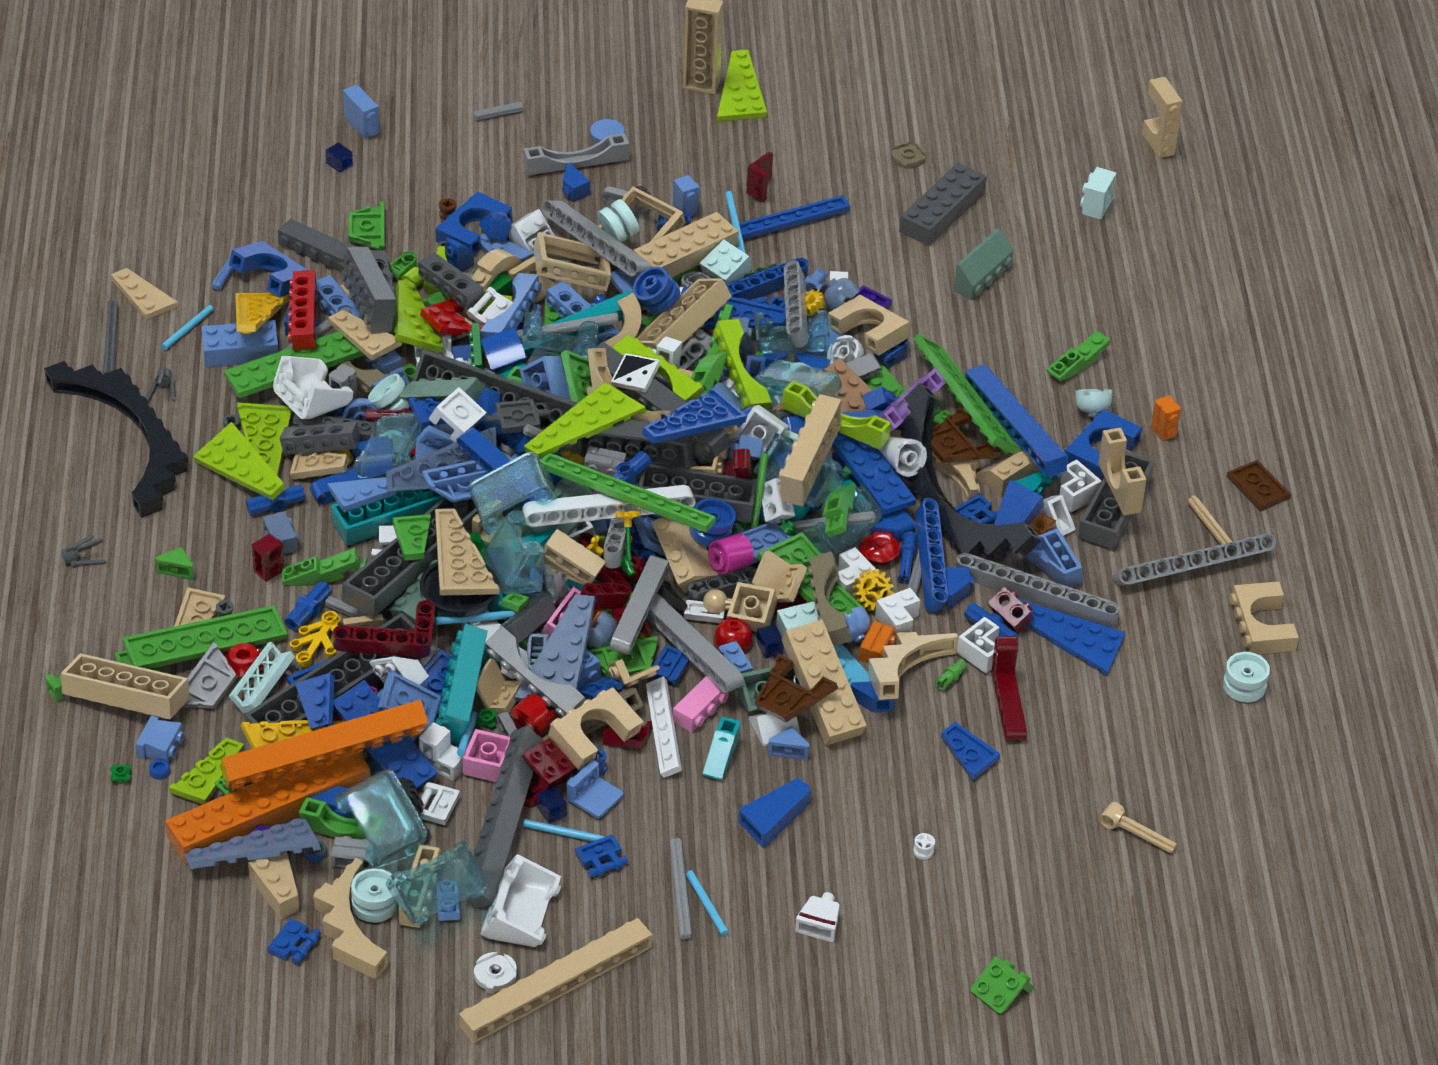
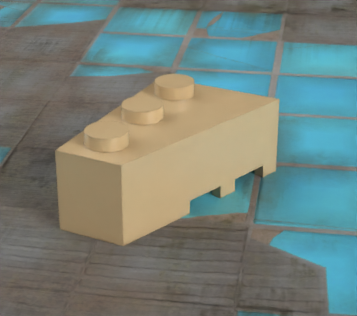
[534,529,606,585]
[248,851,299,920]

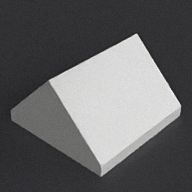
[749,712,801,747]

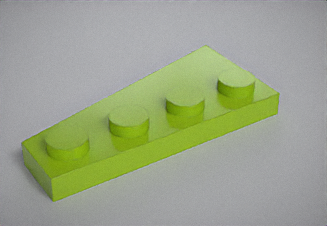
[169,738,245,805]

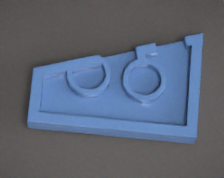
[328,477,396,512]

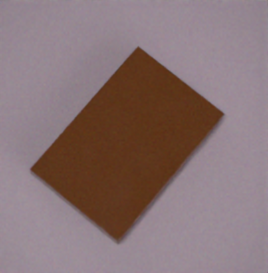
[1226,460,1291,511]

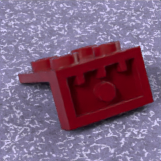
[522,738,576,797]

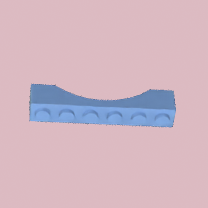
[480,273,542,339]

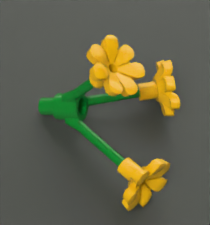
[587,510,641,577]

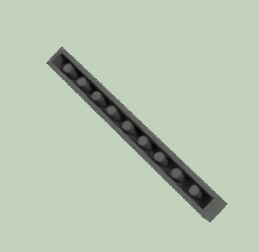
[587,341,732,458]
[461,726,543,909]

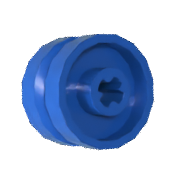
[633,266,680,314]
[689,498,736,547]

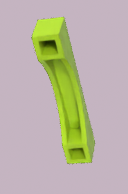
[713,319,772,412]
[612,334,704,402]
[781,380,892,450]

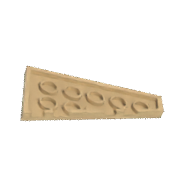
[435,509,500,595]

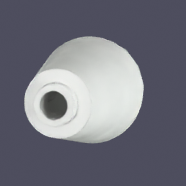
[880,437,927,477]

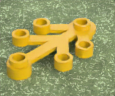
[290,611,341,669]

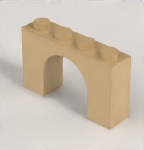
[1142,77,1183,158]
[828,295,911,355]
[1098,428,1147,515]
[1230,581,1299,654]
[548,687,644,770]

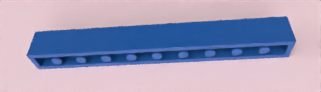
[965,364,1068,478]

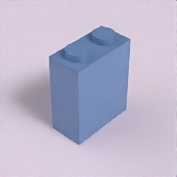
[342,85,380,139]

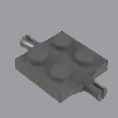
[485,399,550,434]

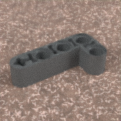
[687,567,757,601]
[500,593,556,643]

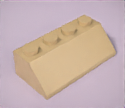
[975,446,1040,496]
[652,517,718,594]

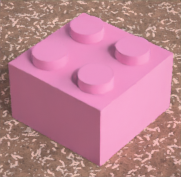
[463,729,510,782]

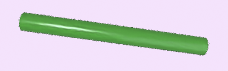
[750,453,769,529]

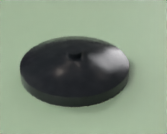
[420,562,499,618]

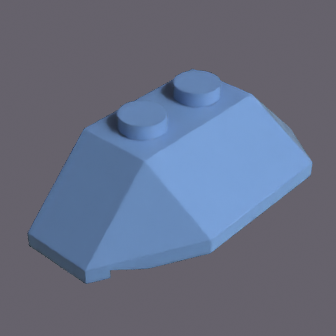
[422,460,496,503]

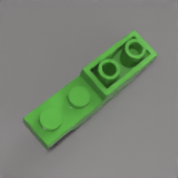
[1046,331,1111,381]
[691,352,727,394]
[823,483,855,537]
[282,548,359,586]

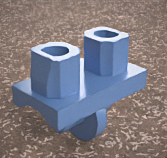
[805,268,829,292]

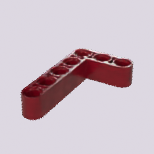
[698,449,753,479]
[577,533,632,610]
[333,600,435,658]
[992,636,1027,741]

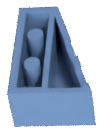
[1024,528,1083,587]

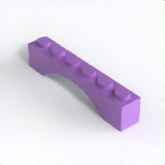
[878,368,946,432]

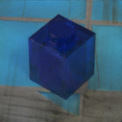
[325,142,353,173]
[757,624,784,659]
[537,786,567,824]

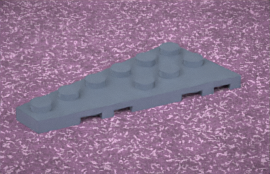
[386,427,497,491]
[514,594,596,701]
[184,818,321,869]

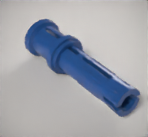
[898,531,918,584]

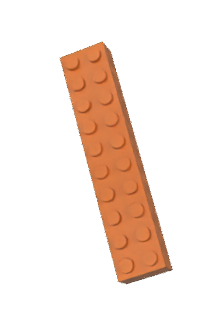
[220,700,428,790]
[165,753,371,864]

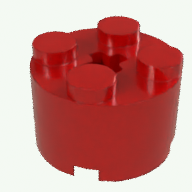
[510,694,557,737]

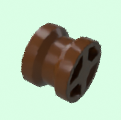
[439,198,456,220]

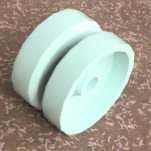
[598,199,640,243]
[368,374,410,410]
[1223,652,1270,703]
[351,868,398,923]

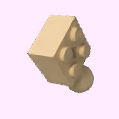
[703,582,778,634]

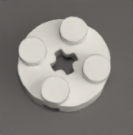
[474,952,517,994]

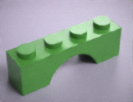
[299,797,385,848]

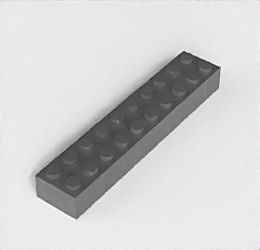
[413,349,578,430]
[342,497,488,617]
[245,613,417,724]

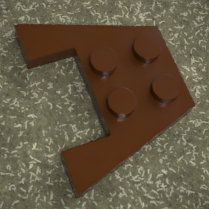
[931,407,1001,463]
[755,654,838,723]

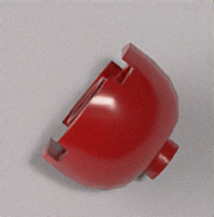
[714,618,753,654]

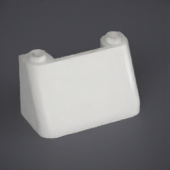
[273,356,354,420]
[480,854,561,947]

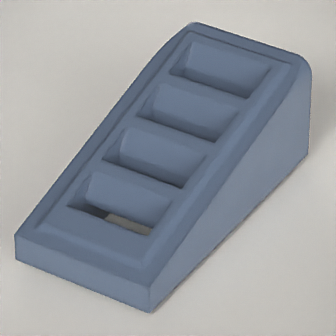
[527,634,549,670]

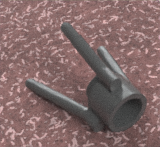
[146,367,176,403]
[61,535,106,567]

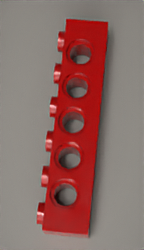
[288,270,317,350]

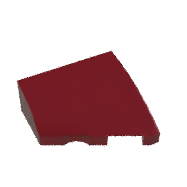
[603,721,653,749]

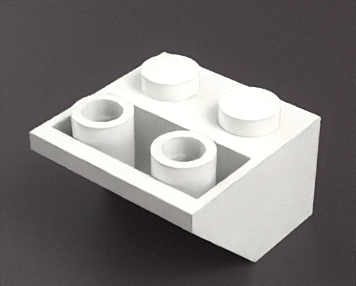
[508,209,555,253]
[369,657,429,685]

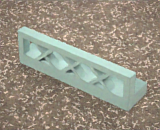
[229,642,295,713]

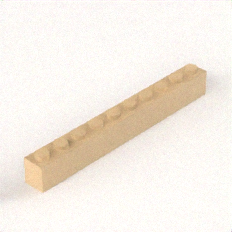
[459,918,652,1044]

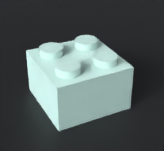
[1080,167,1116,219]
[700,239,753,284]
[776,602,820,638]

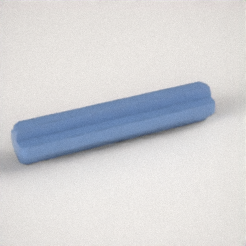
[212,256,234,290]

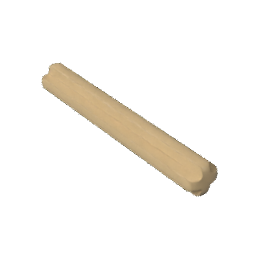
[1188,496,1232,551]

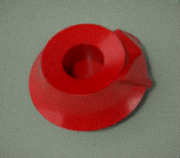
[860,531,900,566]
[225,643,264,677]

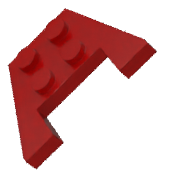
[420,299,485,336]

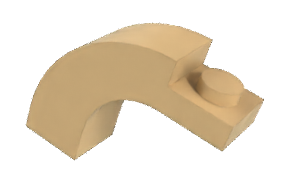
[471,248,522,292]
[605,293,642,347]

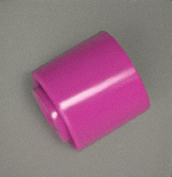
[708,534,754,574]

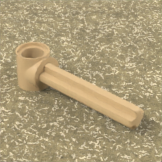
[1099,802,1177,853]

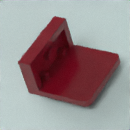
[746,152,773,202]

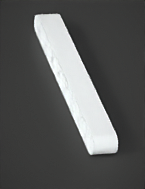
[522,485,696,527]

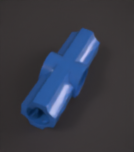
[612,451,652,485]
[245,484,305,515]
[284,581,332,631]
[964,603,1019,641]

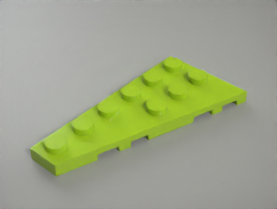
[717,50,767,122]
[394,280,444,353]
[524,382,646,460]
[237,402,293,476]
[193,422,286,501]

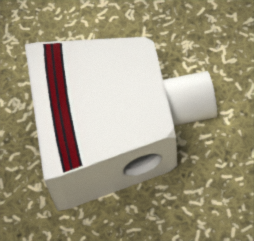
[795,892,840,943]

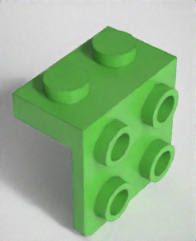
[971,956,1034,1014]

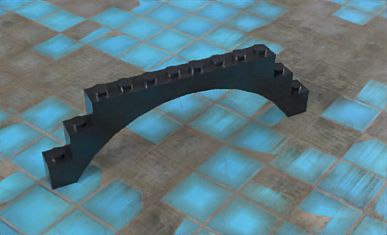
[44,361,188,518]
[898,383,1042,559]

